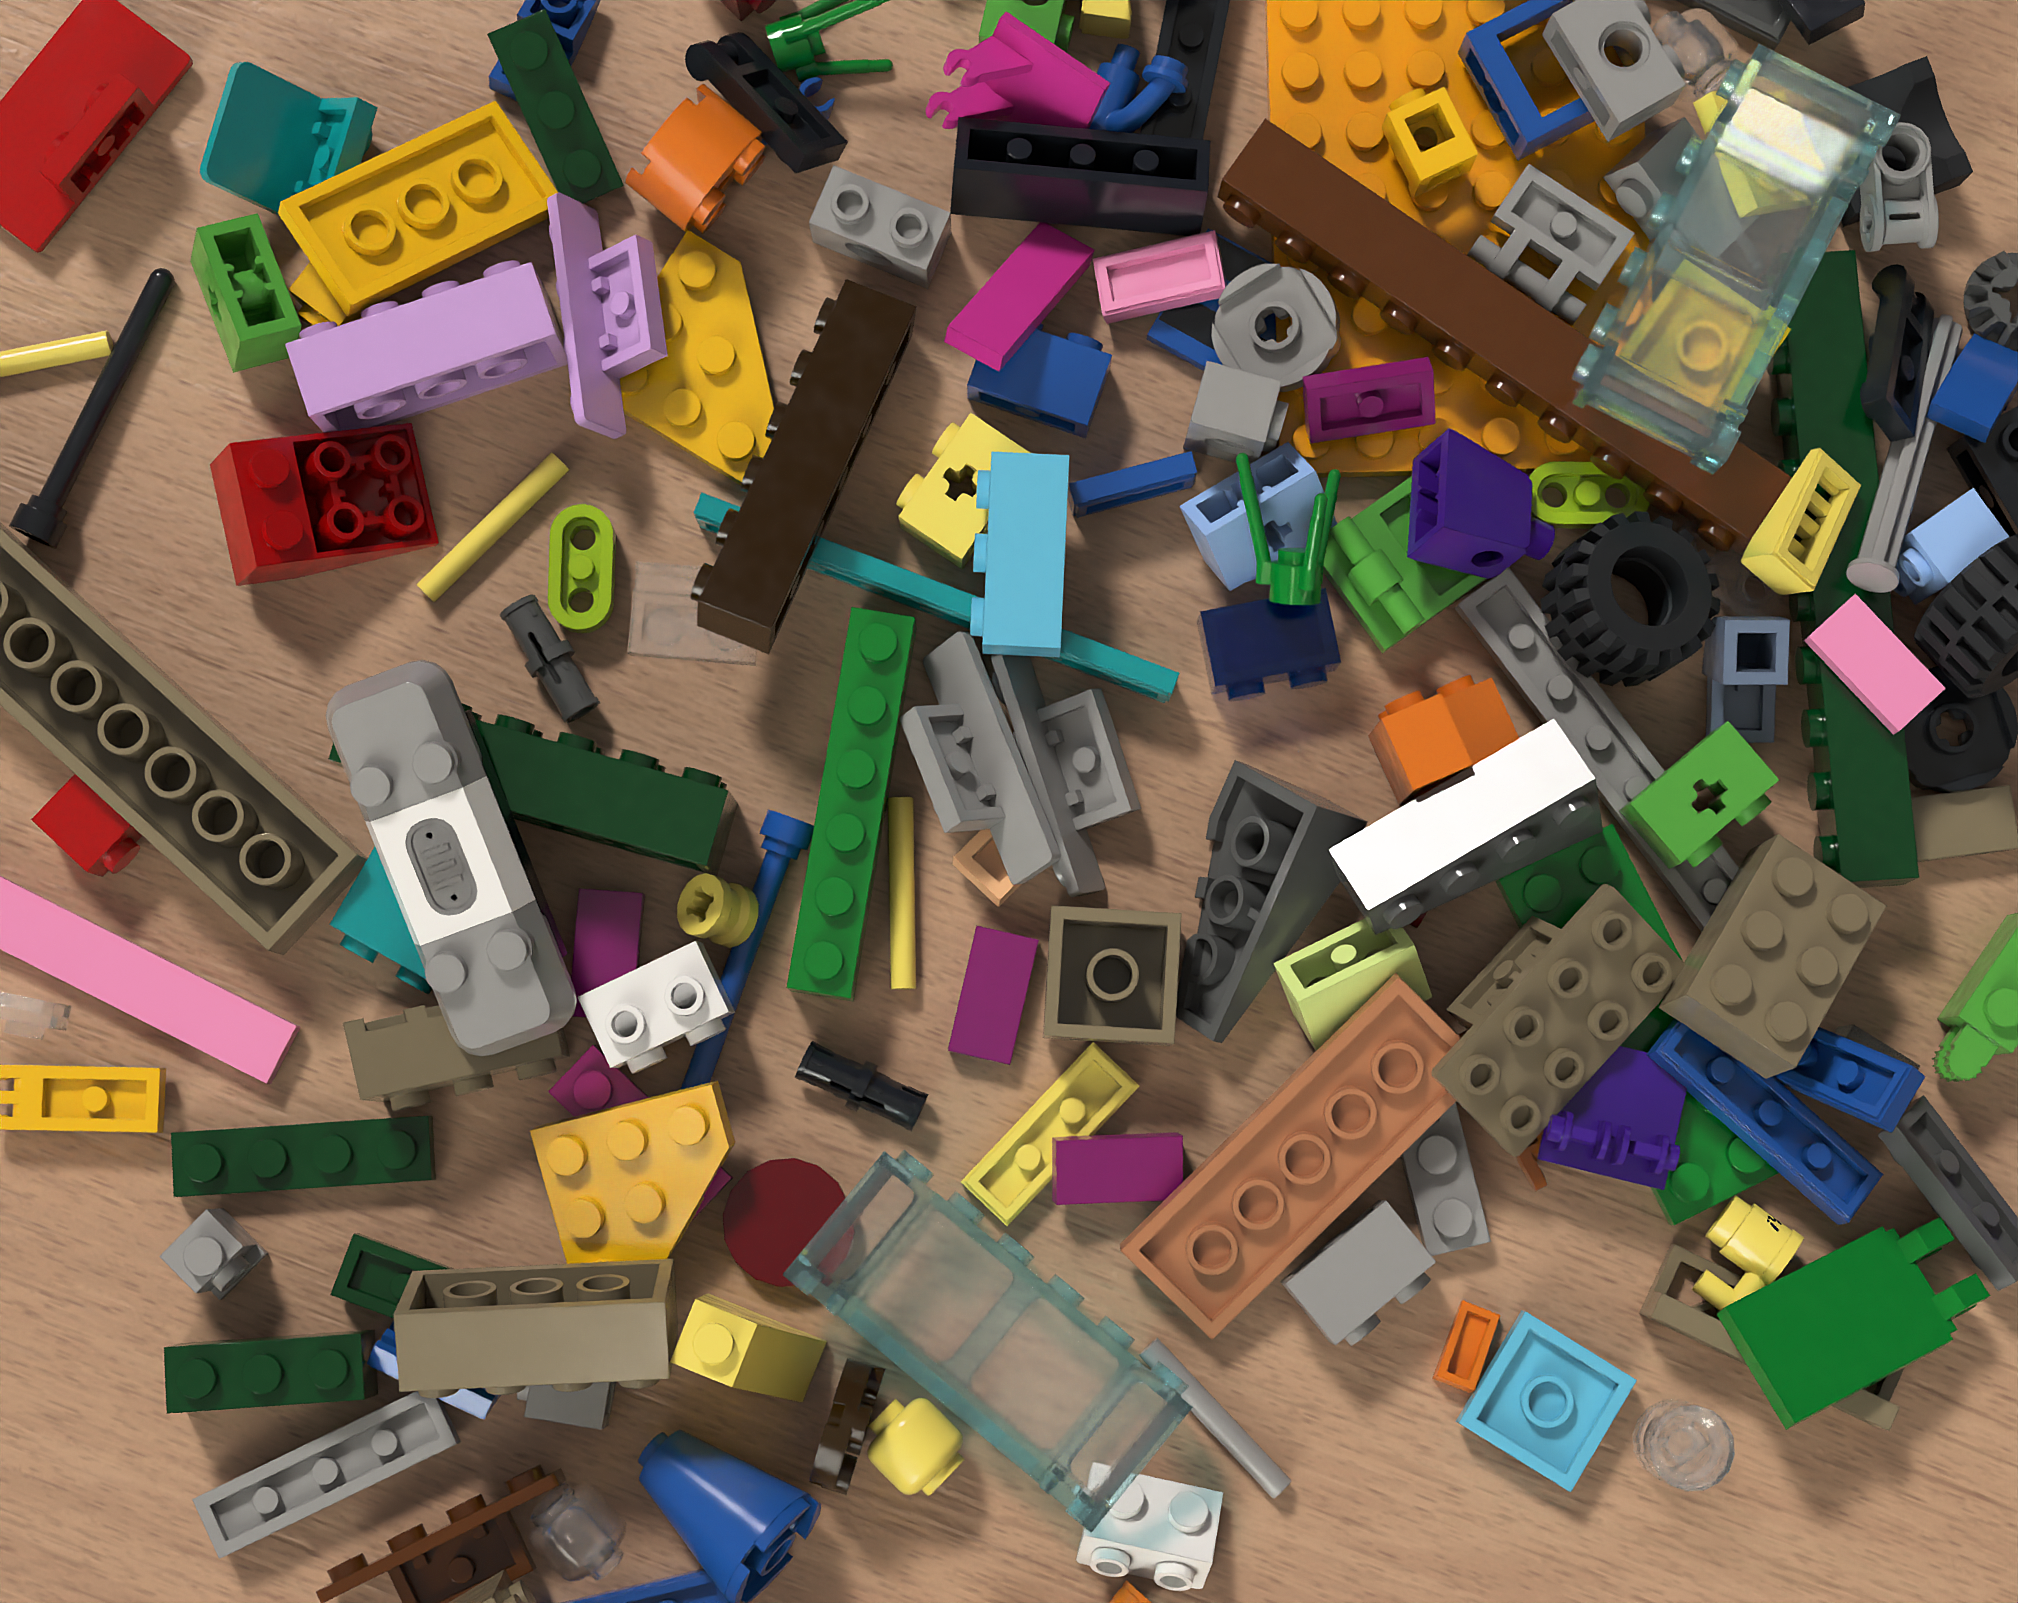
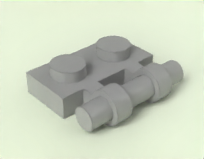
[1467,164,1635,325]

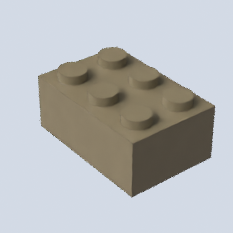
[1658,834,1887,1079]

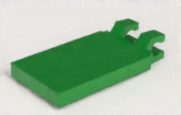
[1717,1217,1990,1430]

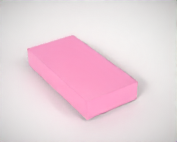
[1093,230,1227,324]
[1804,594,1946,735]

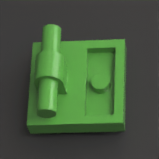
[1323,476,1487,654]

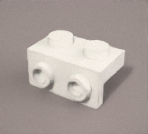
[1076,1465,1223,1591]

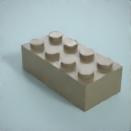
[394,1259,678,1398]

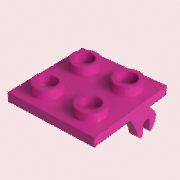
[925,11,1111,129]

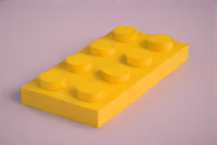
[278,100,558,317]

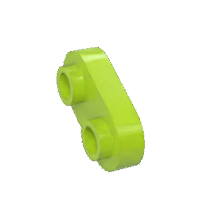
[1529,461,1650,529]
[548,504,616,633]

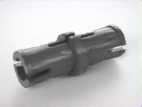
[500,594,600,723]

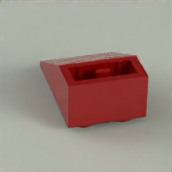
[210,423,439,586]

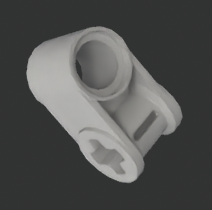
[1858,122,1939,252]

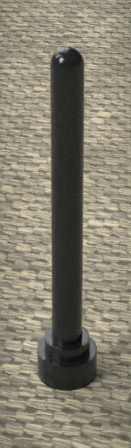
[9,268,175,549]

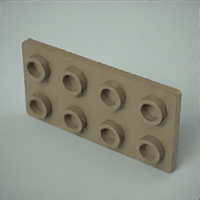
[1431,884,1685,1157]

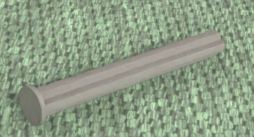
[1846,314,1962,593]

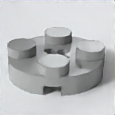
[1211,264,1341,392]

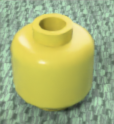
[867,1398,964,1496]

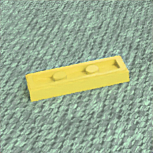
[961,1042,1139,1226]

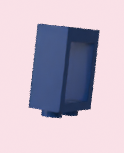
[1458,0,1633,161]

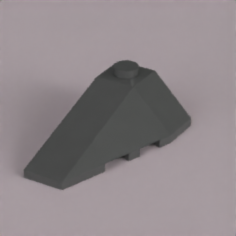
[1176,760,1367,1043]

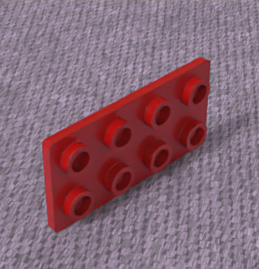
[0,0,193,253]

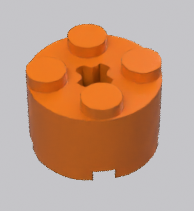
[625,84,766,234]

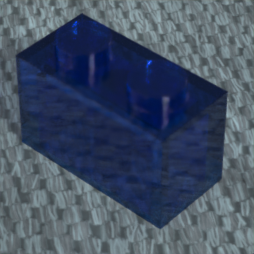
[1197,588,1341,701]

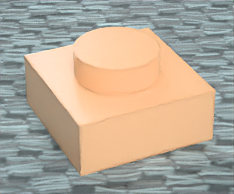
[952,829,1021,907]

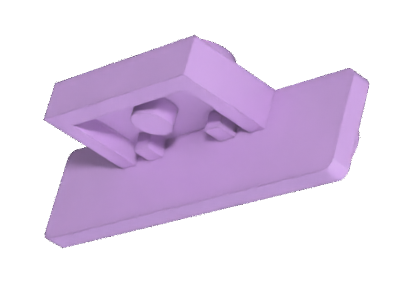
[547,192,668,439]

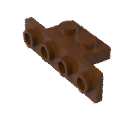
[316,1464,566,1603]

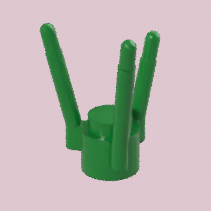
[765,0,893,82]
[1236,453,1341,605]

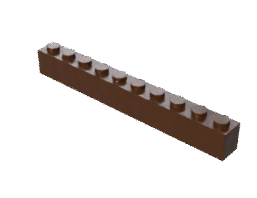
[1217,118,1792,554]

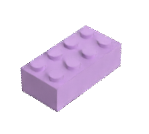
[285,260,568,432]

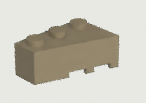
[343,1005,570,1111]

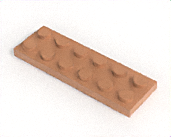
[1119,973,1461,1340]

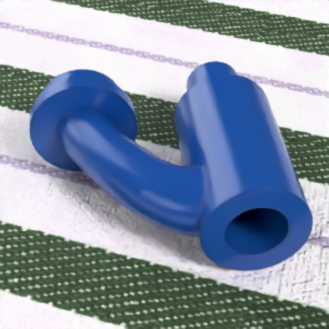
[1089,44,1189,133]

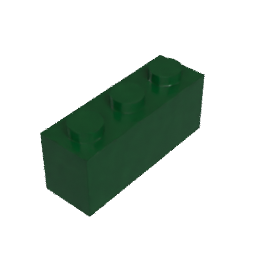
[164,1330,378,1414]

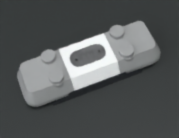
[326,660,577,1056]

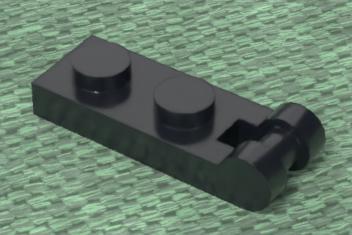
[685,32,848,174]
[1860,264,1934,442]

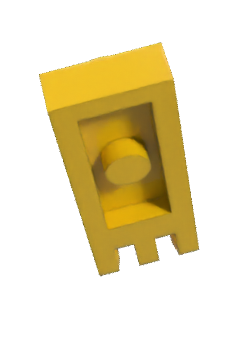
[0,1065,166,1133]

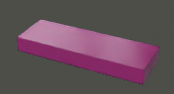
[944,222,1095,372]

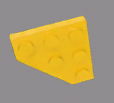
[620,230,774,485]
[530,1081,735,1264]

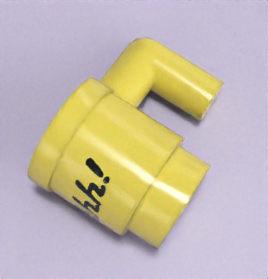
[1692,1195,1804,1311]

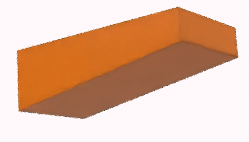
[1432,1301,1500,1393]

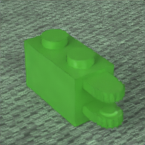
[1932,913,2018,1082]

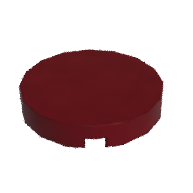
[723,1158,852,1287]

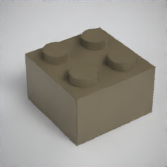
[1043,905,1182,1046]

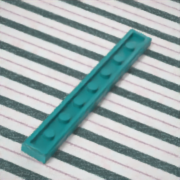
[693,492,1180,703]

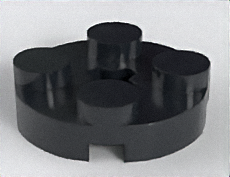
[1904,666,2018,793]

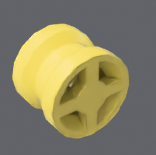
[677,873,759,948]

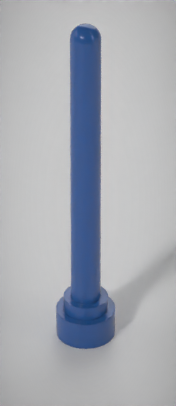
[680,809,814,1090]

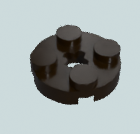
[809,1358,886,1495]

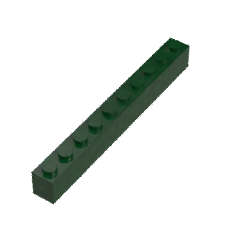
[1759,250,1919,888]

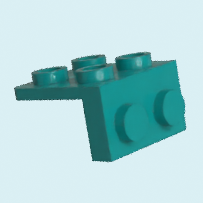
[200,62,378,216]

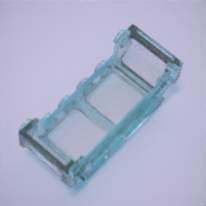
[1571,44,1901,475]
[783,1150,1193,1533]

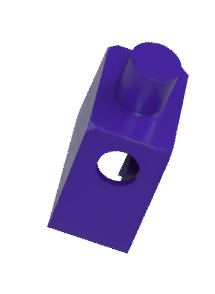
[1407,428,1555,579]

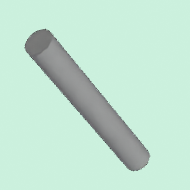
[1139,1338,1291,1498]

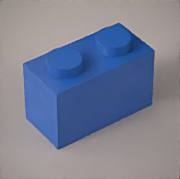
[967,323,1112,439]

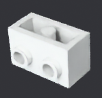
[578,941,735,1074]

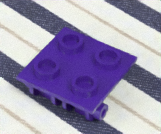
[1537,1046,1687,1190]

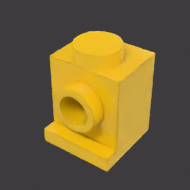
[1382,87,1478,198]

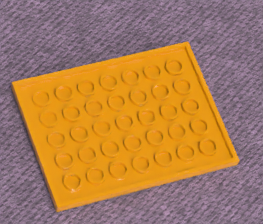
[1265,0,1652,478]

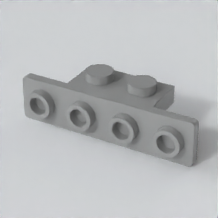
[899,631,1061,885]
[991,654,1141,897]

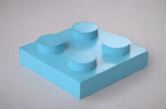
[1456,1310,1637,1492]

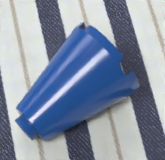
[638,1430,821,1603]

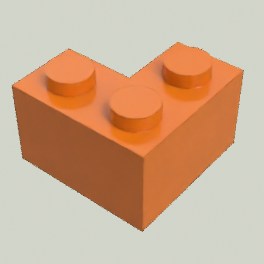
[1368,675,1520,805]

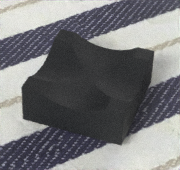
[1802,56,1973,227]

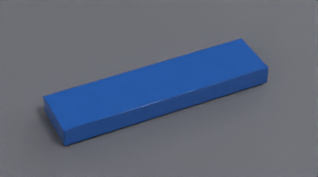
[1646,1018,1883,1225]

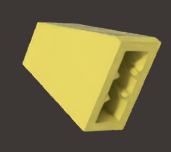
[670,1293,827,1402]

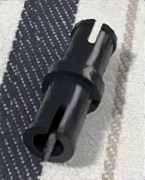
[795,1041,929,1132]

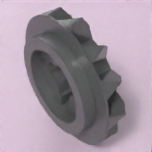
[1963,251,2018,351]

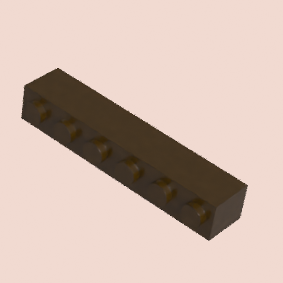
[690,279,917,654]

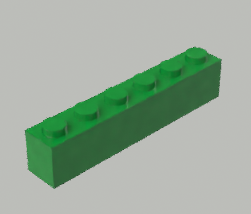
[786,607,917,1002]

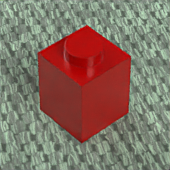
[31,774,142,877]

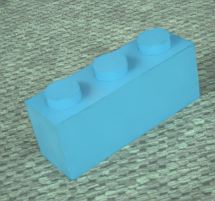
[970,451,1069,657]

